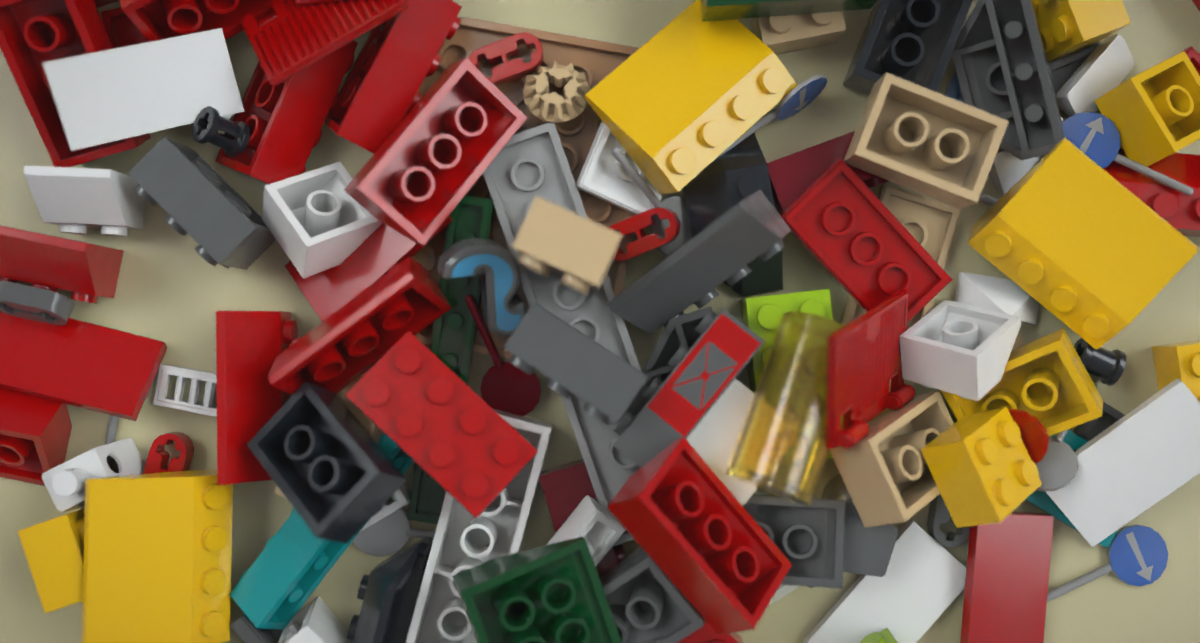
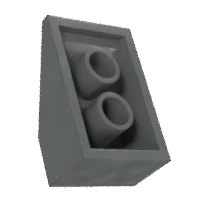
[743,494,845,589]

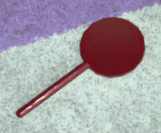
[465,295,542,416]

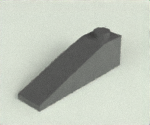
[599,547,705,643]

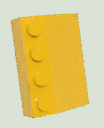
[583,0,797,195]
[967,137,1198,350]
[82,469,233,643]

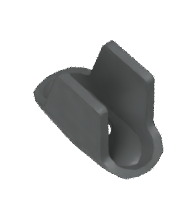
[808,473,898,588]

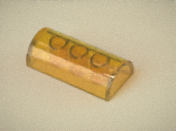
[726,311,845,506]

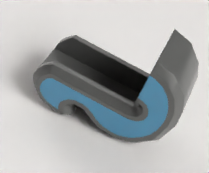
[437,238,527,337]

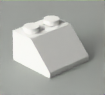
[262,161,382,279]
[24,166,145,236]
[899,299,1021,401]

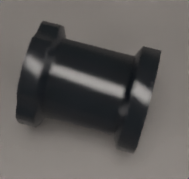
[192,106,250,158]
[1074,338,1127,386]

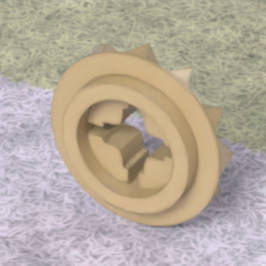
[523,59,590,123]

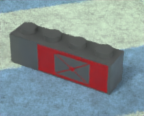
[613,308,765,468]

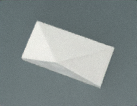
[955,272,1039,325]

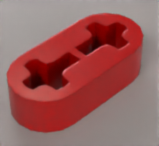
[468,32,544,87]
[608,207,681,261]
[142,432,194,474]

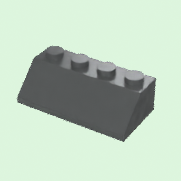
[606,190,791,334]

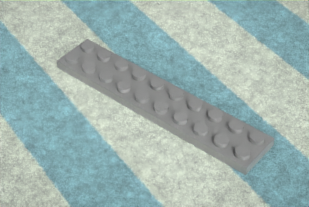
[483,122,648,546]

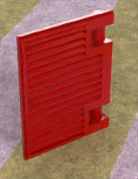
[240,0,409,87]
[826,289,916,450]

